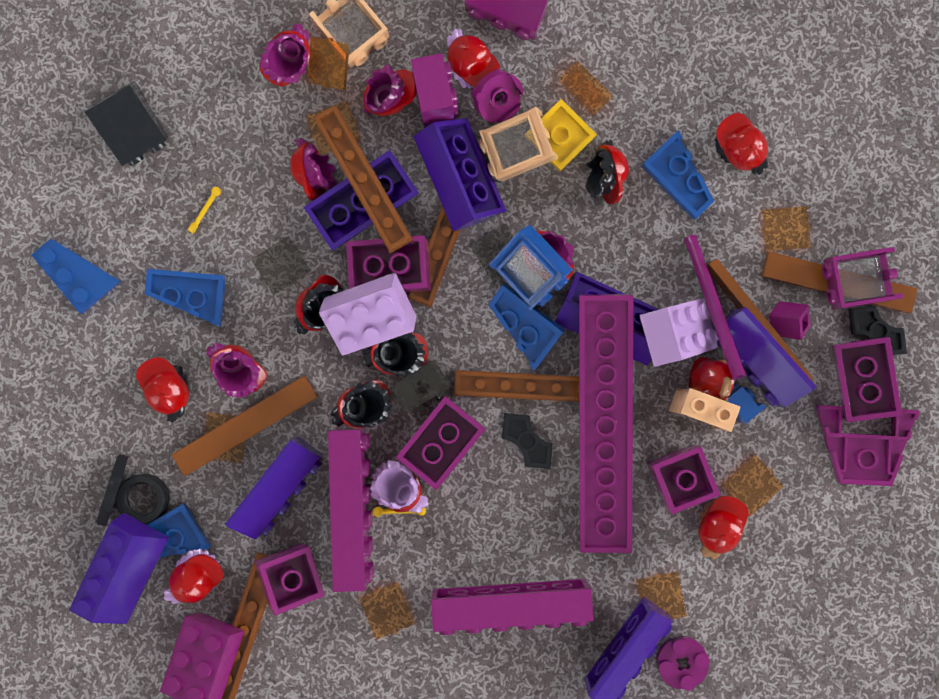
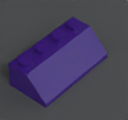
[413,118,506,231]
[303,150,419,251]
[555,272,659,366]
[713,307,817,407]
[225,437,323,540]
[69,513,170,624]
[584,596,673,699]

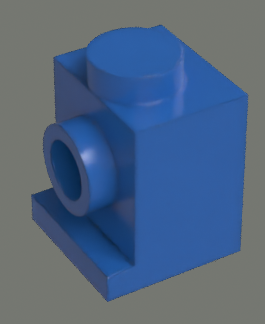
[727,383,766,424]

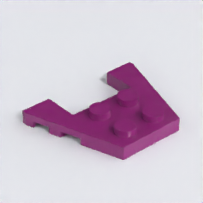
[816,405,920,486]

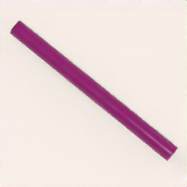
[684,235,746,380]

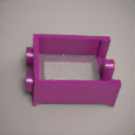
[822,247,903,310]

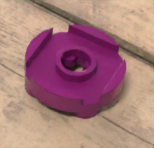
[472,69,523,123]
[656,636,710,691]

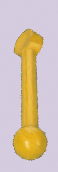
[188,187,221,234]
[373,506,426,517]

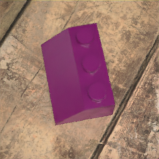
[465,0,549,40]

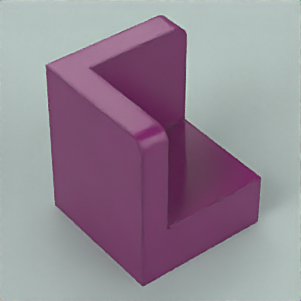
[769,301,811,340]

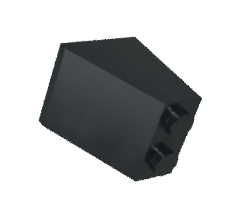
[84,81,168,166]

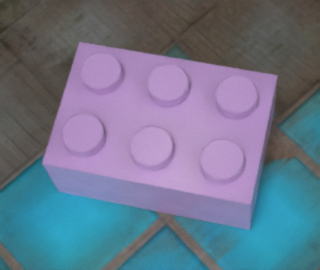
[319,273,416,356]
[640,298,718,367]

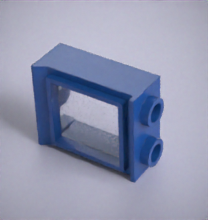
[489,225,573,310]

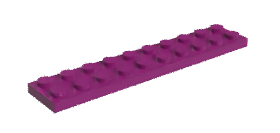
[579,294,633,553]

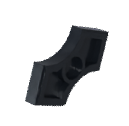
[848,306,907,355]
[502,413,553,469]
[96,454,129,526]

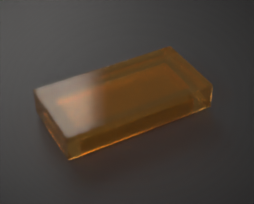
[559,61,613,116]

